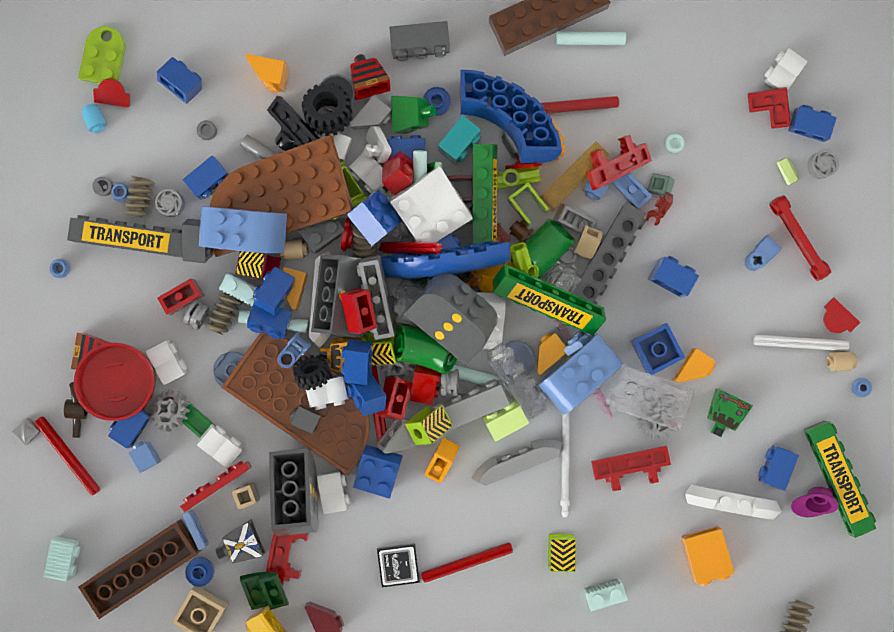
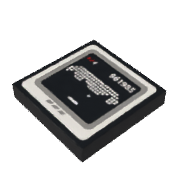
[377,543,420,588]

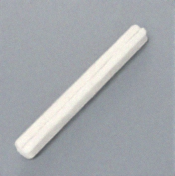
[753,335,849,351]

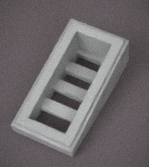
[553,203,597,234]

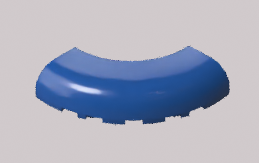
[460,69,562,163]
[381,241,510,278]

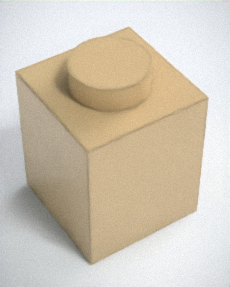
[574,225,603,260]
[232,482,260,510]

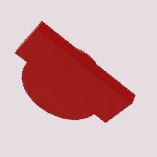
[93,78,130,107]
[505,158,542,169]
[341,216,354,252]
[823,297,860,333]

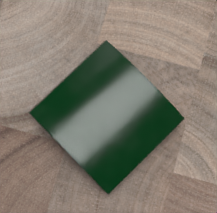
[240,572,289,610]

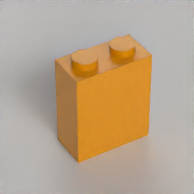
[681,526,735,586]

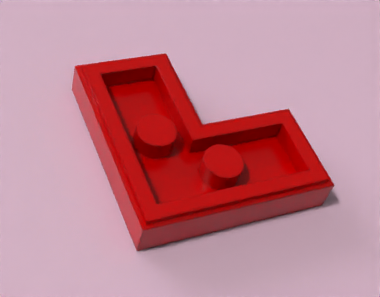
[748,87,791,129]

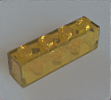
[540,141,610,211]

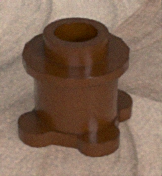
[509,220,534,243]

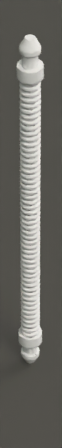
[560,412,570,517]

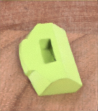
[777,157,799,185]

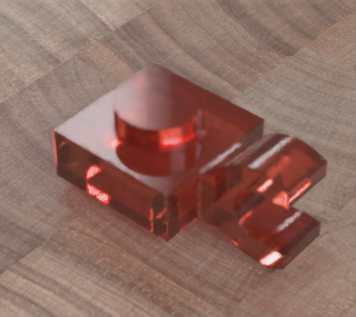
[646,192,673,226]

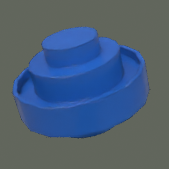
[423,87,451,116]
[185,557,215,587]

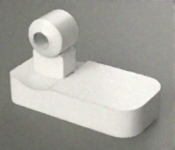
[363,126,391,163]

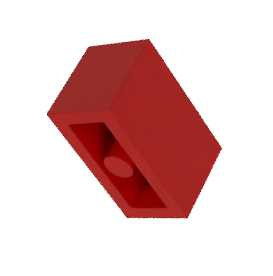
[382,150,413,196]
[157,278,205,315]
[340,288,377,334]
[410,365,442,405]
[376,377,413,420]

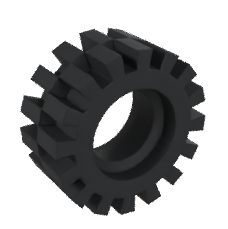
[293,355,331,390]

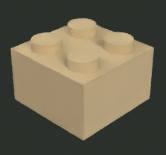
[172,586,229,632]

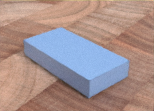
[182,510,209,550]

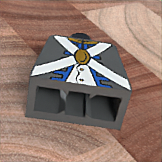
[215,519,265,563]

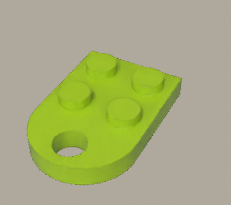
[78,26,125,84]

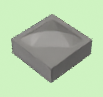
[12,418,41,445]

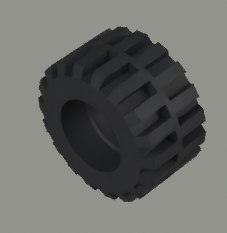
[302,82,352,136]

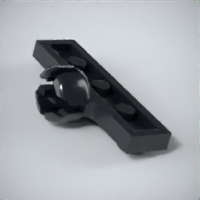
[267,96,320,151]

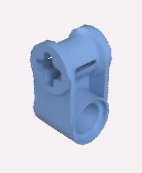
[745,235,782,271]
[278,332,313,368]

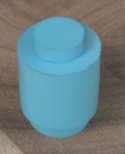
[82,103,107,134]

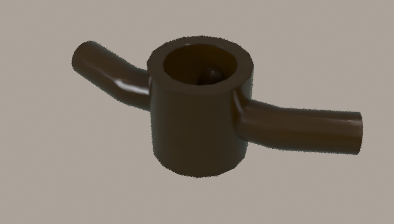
[64,382,88,438]

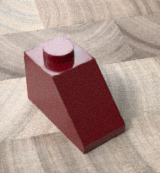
[304,601,344,632]

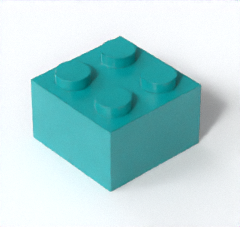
[438,115,481,165]

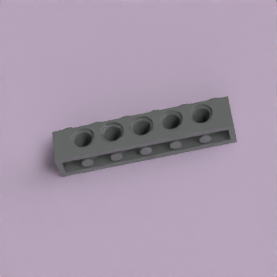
[572,202,646,304]

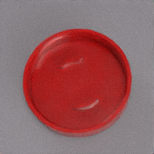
[74,343,156,421]

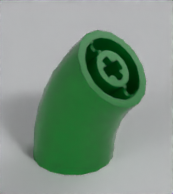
[511,218,575,279]
[394,325,458,375]

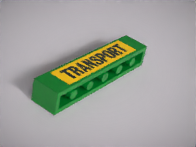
[473,144,498,244]
[492,264,606,336]
[803,420,877,538]

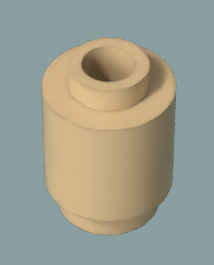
[280,239,308,260]
[826,351,857,372]

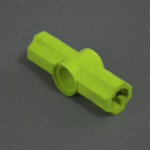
[497,167,541,190]
[510,242,539,278]

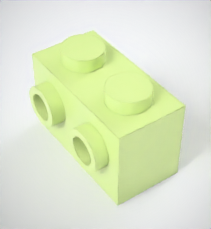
[482,398,529,442]

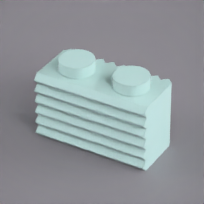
[219,273,257,307]
[43,536,81,581]
[583,578,628,612]

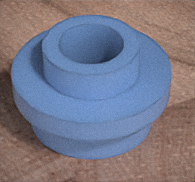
[111,183,131,202]
[50,259,70,278]
[852,378,872,397]

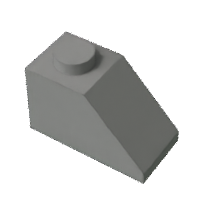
[350,95,392,130]
[376,419,415,454]

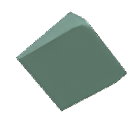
[648,173,675,198]

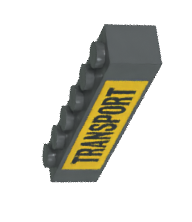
[67,215,183,258]

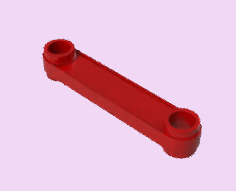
[769,195,831,281]

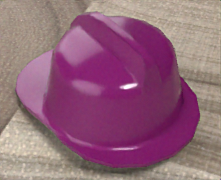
[791,486,838,518]

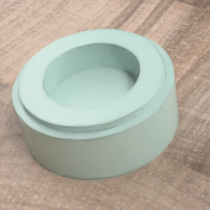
[664,134,685,154]

